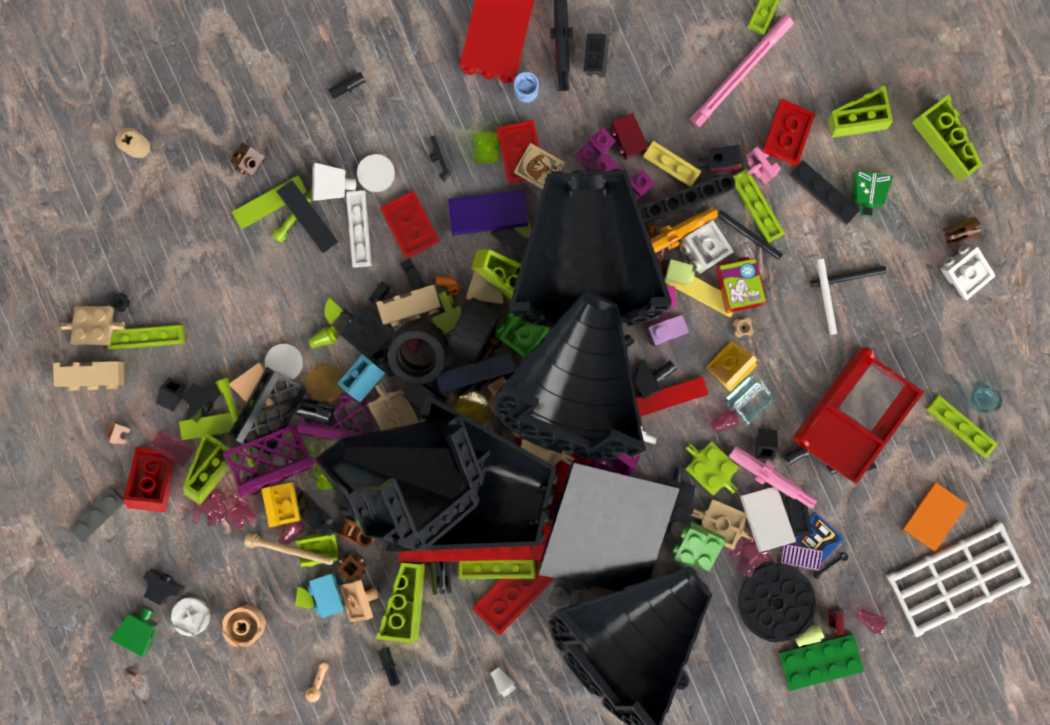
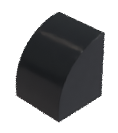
[156,377,186,412]
[755,428,778,460]

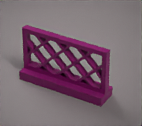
[297,388,378,442]
[223,425,315,497]

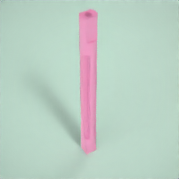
[690,14,794,127]

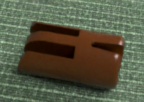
[943,217,982,246]

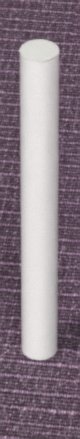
[816,258,837,335]

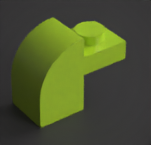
[432,292,462,335]

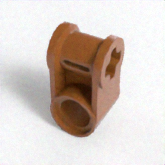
[338,517,376,547]

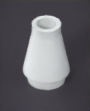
[490,667,516,697]

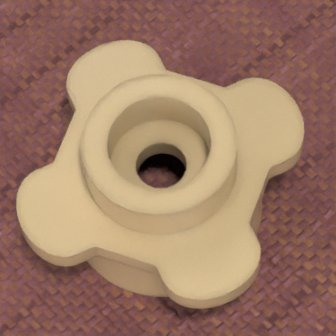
[733,317,754,338]

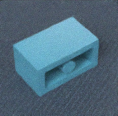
[337,354,385,402]
[308,572,346,618]

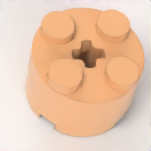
[222,604,266,647]

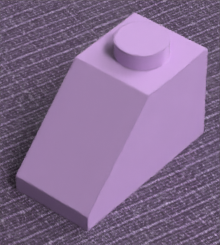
[647,315,689,346]

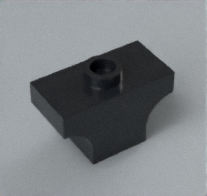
[181,383,221,423]
[143,569,185,606]

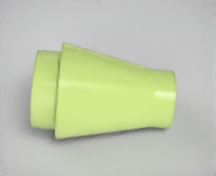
[795,623,825,647]

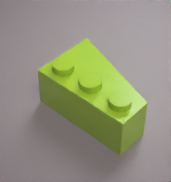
[827,85,893,138]
[183,431,236,505]

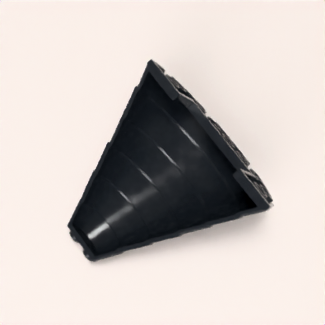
[494,290,646,459]
[548,566,712,725]

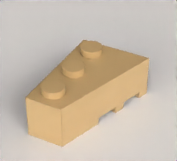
[376,285,443,327]
[53,362,124,391]

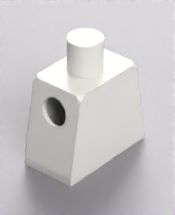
[311,163,356,201]

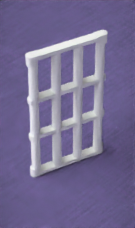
[886,521,1031,637]

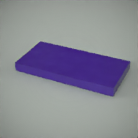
[448,190,528,236]

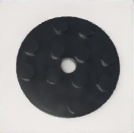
[738,564,817,643]

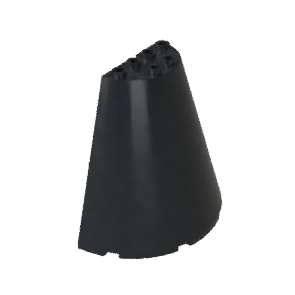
[509,169,672,328]
[386,395,558,552]

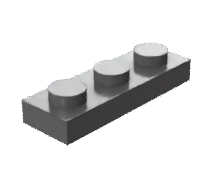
[69,488,125,543]

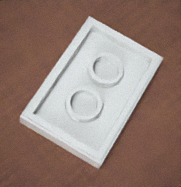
[740,487,796,553]

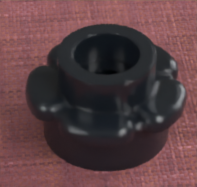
[111,293,130,312]

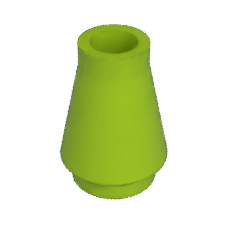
[308,326,338,348]

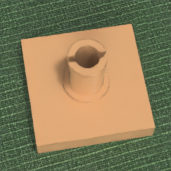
[338,580,379,622]

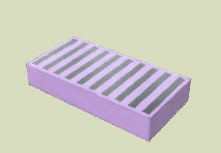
[780,544,823,570]

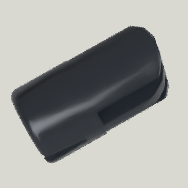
[296,397,335,424]
[430,561,452,595]

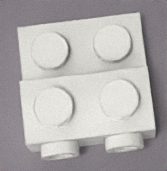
[679,220,734,274]
[940,244,996,300]

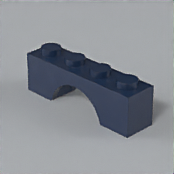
[436,353,515,394]

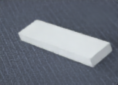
[346,190,372,268]

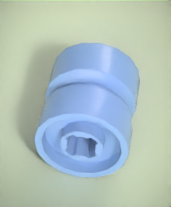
[514,72,539,103]

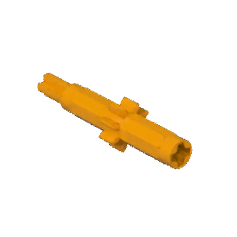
[651,207,718,253]

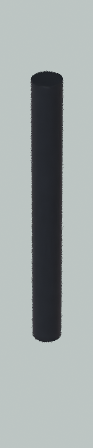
[718,210,783,260]
[810,266,887,288]

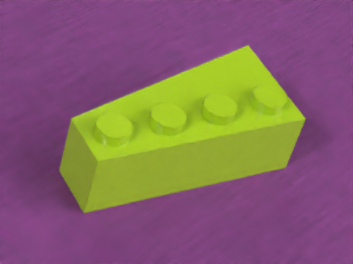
[912,94,982,182]
[471,249,521,299]
[376,562,426,643]

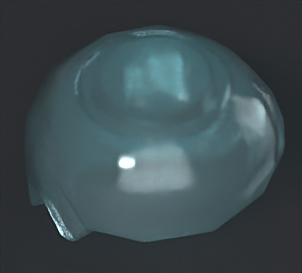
[969,386,1003,415]

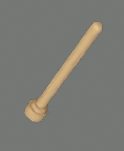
[244,531,334,565]

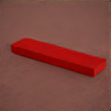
[636,377,709,417]

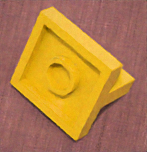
[705,341,757,392]
[262,482,301,527]

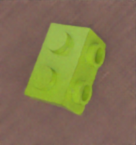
[296,532,340,567]

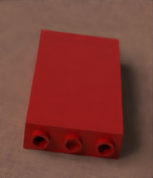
[460,0,535,84]

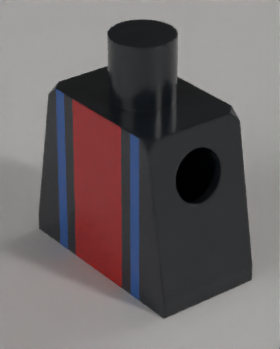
[698,145,742,173]

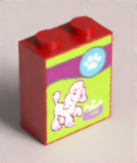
[715,257,767,314]

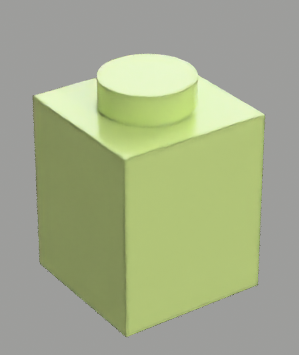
[664,260,695,286]

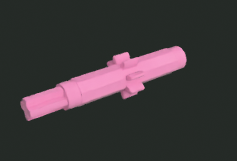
[729,446,818,509]

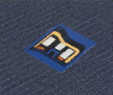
[794,513,844,563]

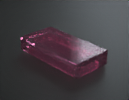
[149,430,194,467]

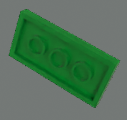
[778,633,864,691]

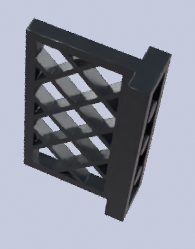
[229,367,308,455]

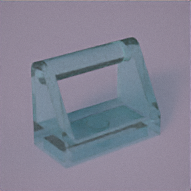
[725,375,776,425]

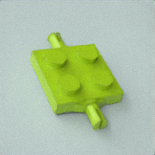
[685,441,739,496]

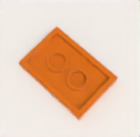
[902,482,968,551]

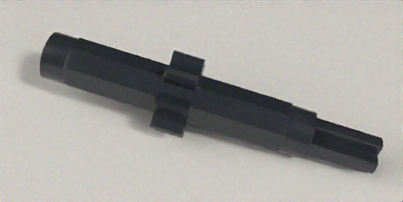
[550,0,573,92]

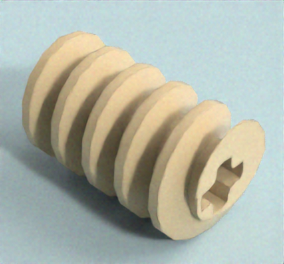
[115,128,150,158]

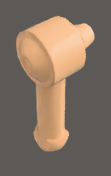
[305,662,328,702]

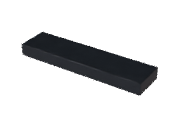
[276,180,338,253]

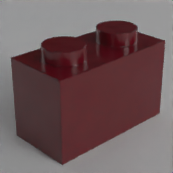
[609,113,648,160]

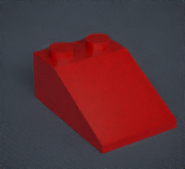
[123,447,175,513]

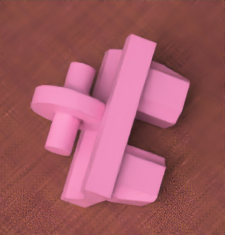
[745,147,780,184]

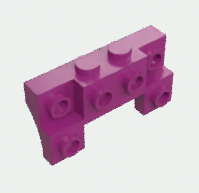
[574,127,655,201]

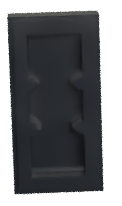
[785,497,812,536]

